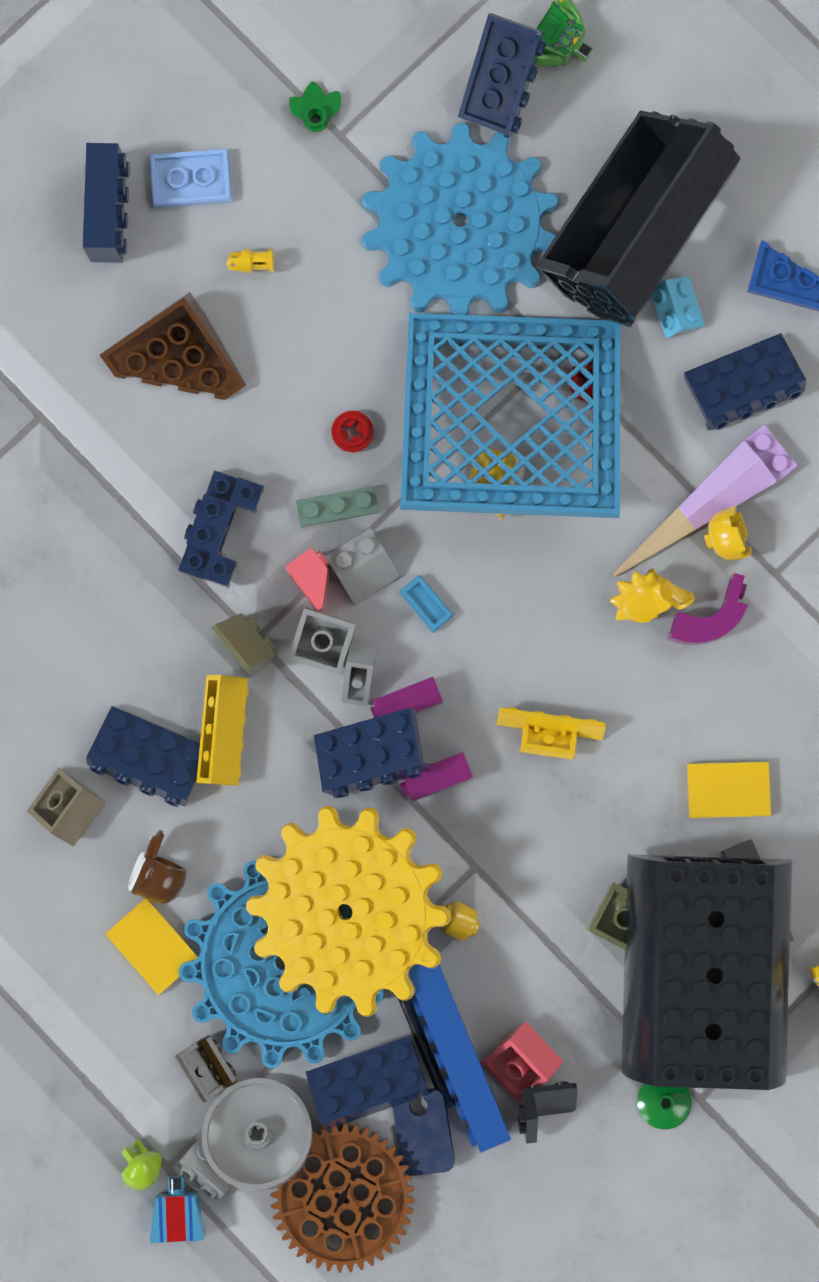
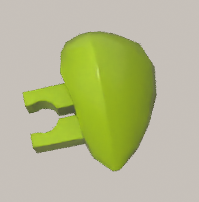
[121,1139,162,1191]

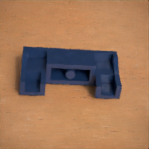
[178,470,265,588]

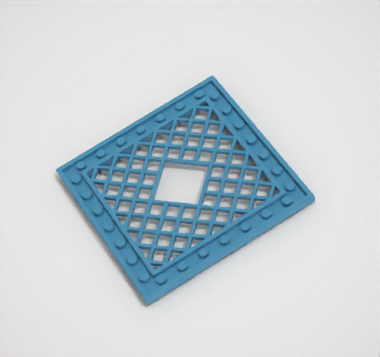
[400,313,620,518]

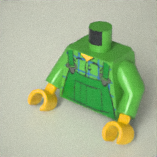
[536,0,593,67]

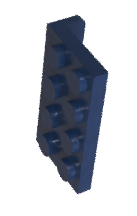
[458,13,546,138]
[684,333,806,431]
[86,706,200,807]
[314,707,429,798]

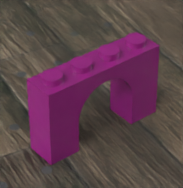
[370,677,473,802]

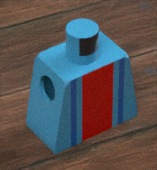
[150,1176,206,1243]

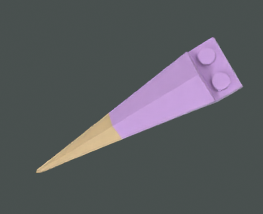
[613,424,798,577]

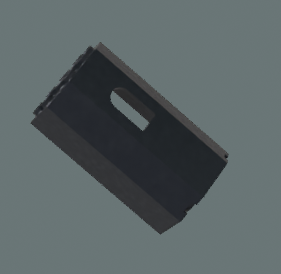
[536,110,741,327]

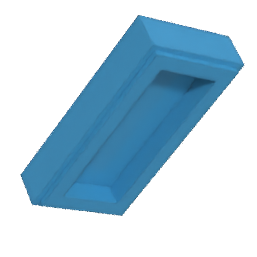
[399,575,454,633]

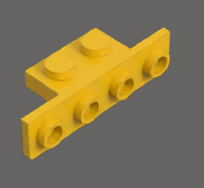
[496,707,606,760]

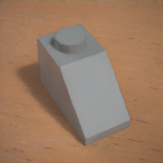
[342,641,377,706]

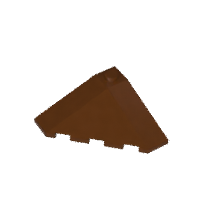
[100,292,246,400]

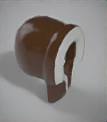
[128,830,186,904]

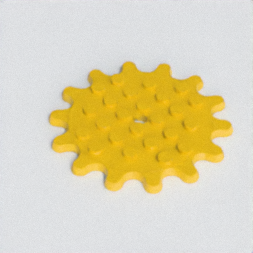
[246,806,452,1017]

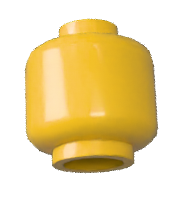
[440,901,480,941]

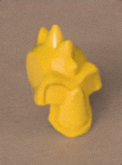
[610,568,695,623]

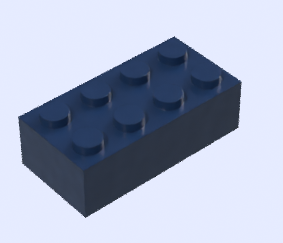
[83,143,130,263]
[305,1036,430,1130]

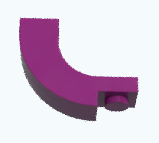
[667,573,748,645]

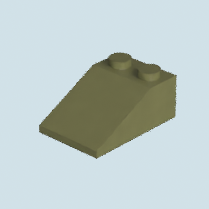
[211,613,277,677]

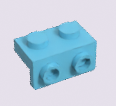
[652,276,705,338]

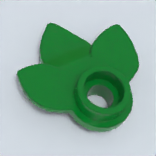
[289,81,341,132]

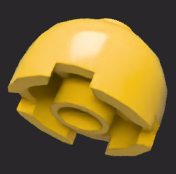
[704,505,752,561]

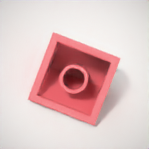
[285,548,330,613]
[480,1021,564,1102]

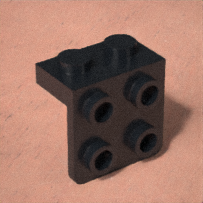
[517,1081,577,1144]

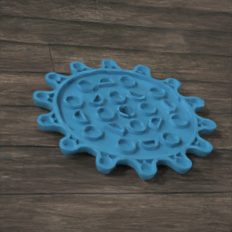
[361,123,560,315]
[179,861,384,1068]

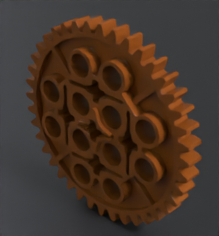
[270,1123,415,1273]

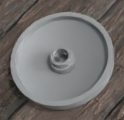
[202,1078,313,1192]

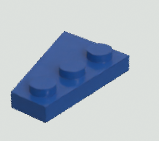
[747,240,819,311]

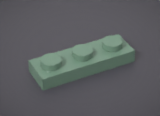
[296,486,379,528]

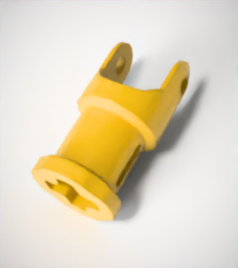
[226,248,274,273]

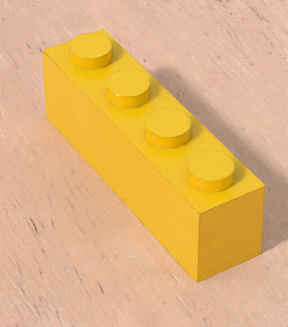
[196,675,249,786]

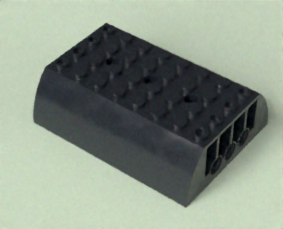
[621,854,792,1090]

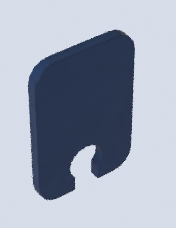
[392,1088,455,1176]

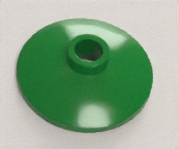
[637,1084,692,1130]

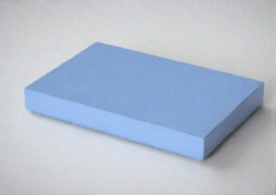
[149,149,232,208]

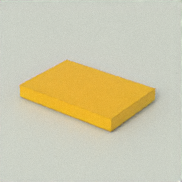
[687,762,771,818]
[105,899,199,995]

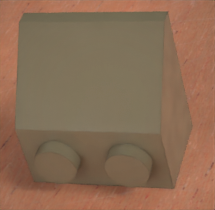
[27,768,105,847]

